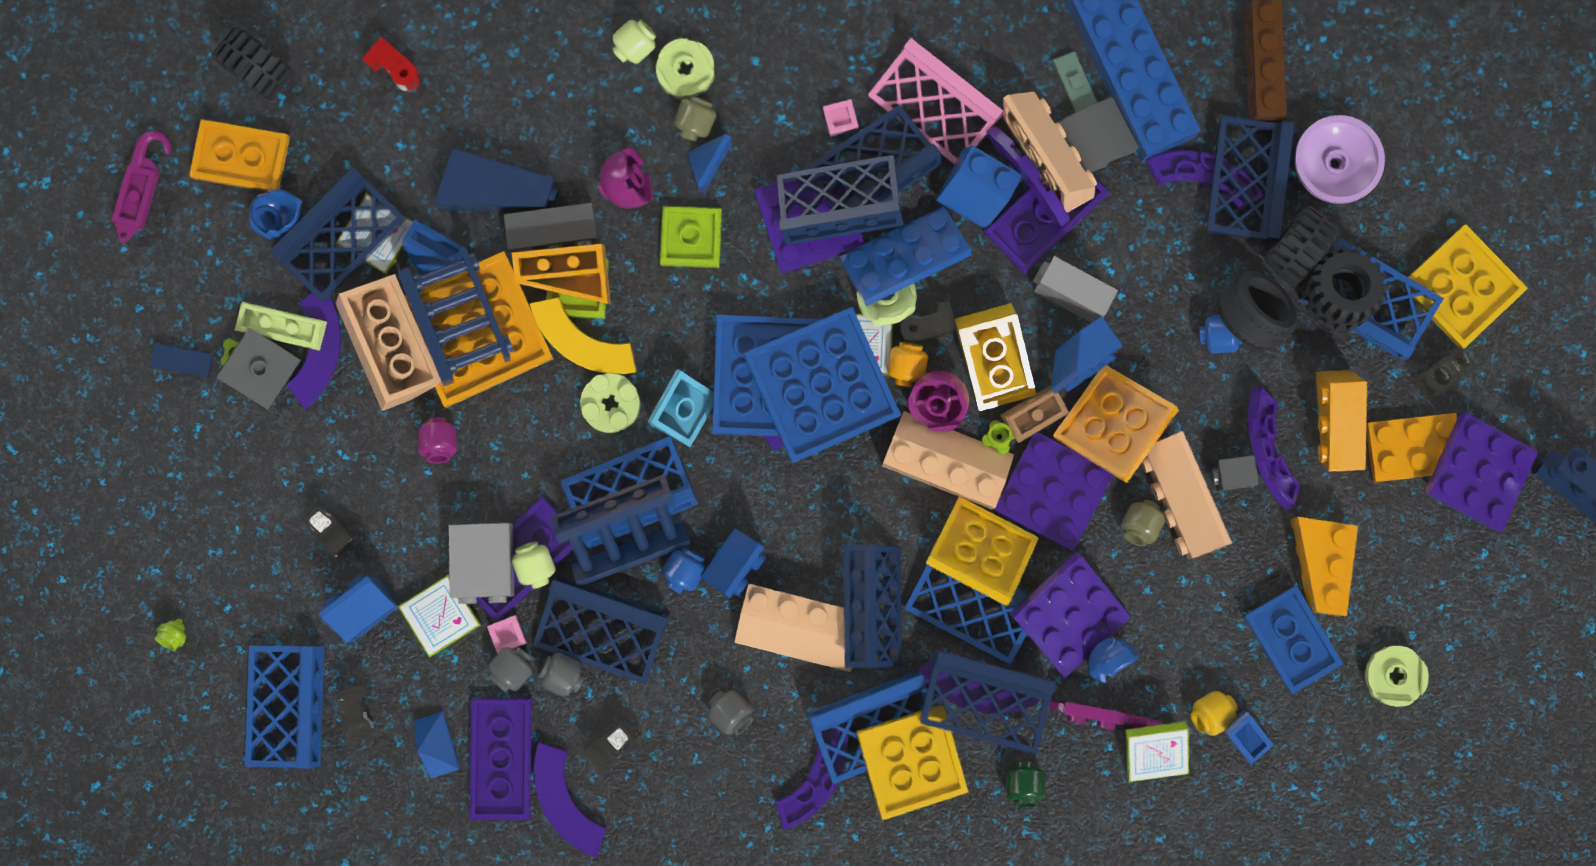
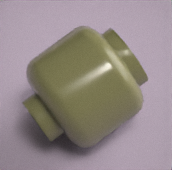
[674,95,716,141]
[1121,500,1165,546]

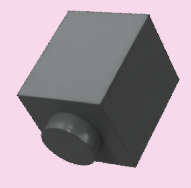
[1210,455,1259,492]

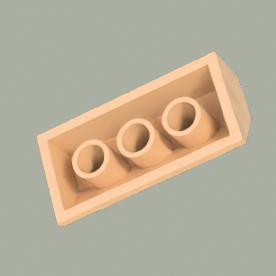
[1003,92,1097,213]
[336,274,441,411]
[882,411,1014,510]
[1141,431,1232,560]
[735,584,852,672]

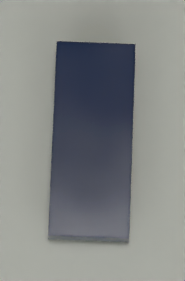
[150,343,214,378]

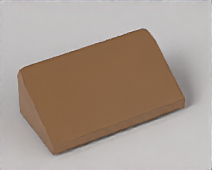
[1000,386,1069,443]

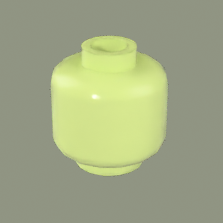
[612,19,656,63]
[511,542,555,589]

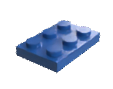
[1243,586,1343,694]

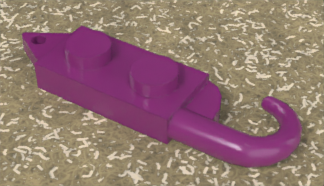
[111,131,171,244]
[1048,701,1164,730]

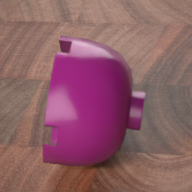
[598,148,653,209]
[908,371,969,432]

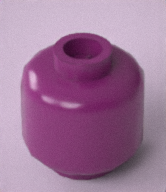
[418,417,457,464]

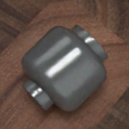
[488,647,533,692]
[537,652,584,697]
[708,690,753,735]

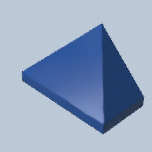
[687,134,732,194]
[401,220,467,274]
[1225,710,1273,765]
[414,711,461,778]

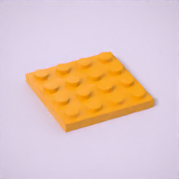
[405,251,554,408]

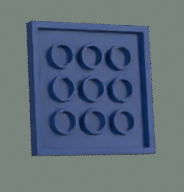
[743,307,901,464]
[712,315,822,437]

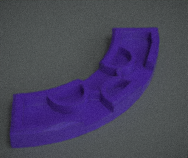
[986,126,1070,227]
[1145,150,1264,212]
[287,285,342,409]
[1248,386,1300,510]
[917,660,1041,714]
[775,722,848,830]
[534,742,607,858]

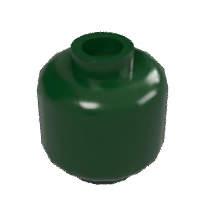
[1005,761,1046,808]

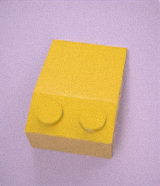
[954,303,1036,411]

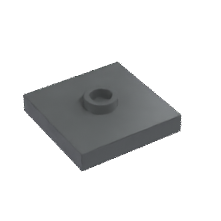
[216,327,301,409]

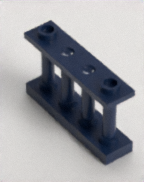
[397,246,514,387]
[1533,445,1596,525]
[550,474,691,587]

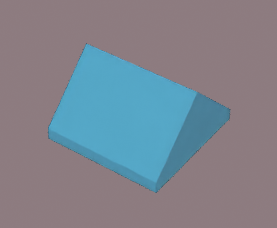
[648,369,714,447]

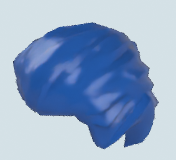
[248,188,302,240]
[1088,638,1139,683]

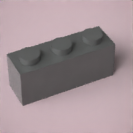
[504,203,599,254]

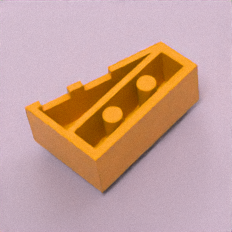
[512,244,611,305]
[1316,370,1367,472]
[1290,517,1358,616]

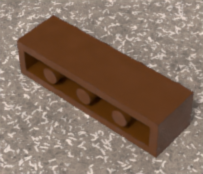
[1245,0,1287,124]

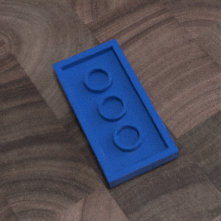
[839,206,972,307]

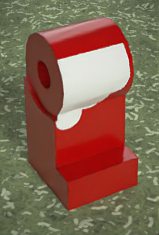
[362,37,420,91]

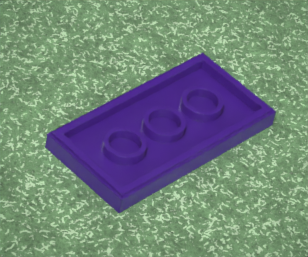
[983,178,1109,275]
[477,497,573,622]
[470,698,533,820]

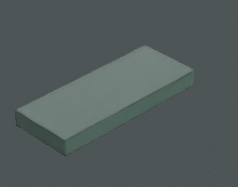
[1053,51,1097,113]

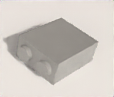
[1033,256,1118,323]
[449,523,515,604]

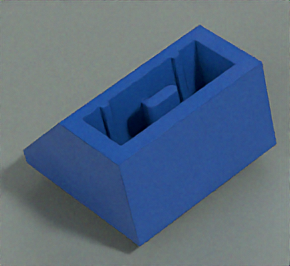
[1051,317,1123,394]
[701,528,766,599]
[318,575,399,643]

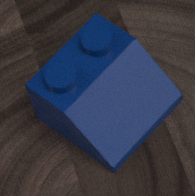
[935,145,1022,230]

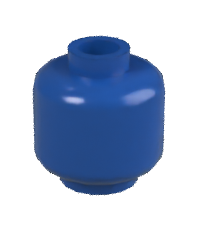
[1200,315,1244,354]
[662,547,706,594]

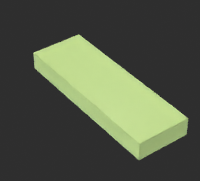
[235,302,327,351]

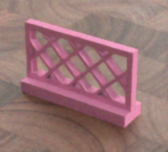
[868,38,1003,164]

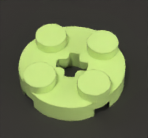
[656,39,714,99]
[857,284,917,326]
[580,373,640,433]
[1365,646,1428,707]

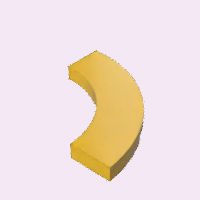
[530,297,637,374]

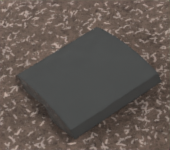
[1059,97,1139,172]

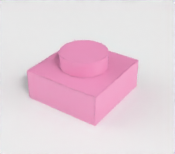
[823,100,859,137]
[487,615,527,654]

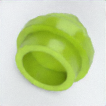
[155,619,186,651]

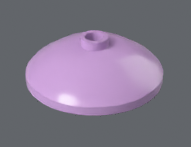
[1295,115,1385,204]

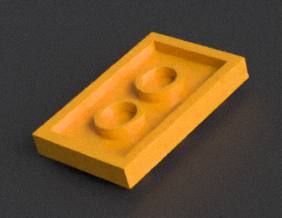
[189,119,290,192]
[1366,413,1457,483]

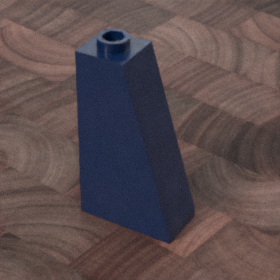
[434,148,559,212]

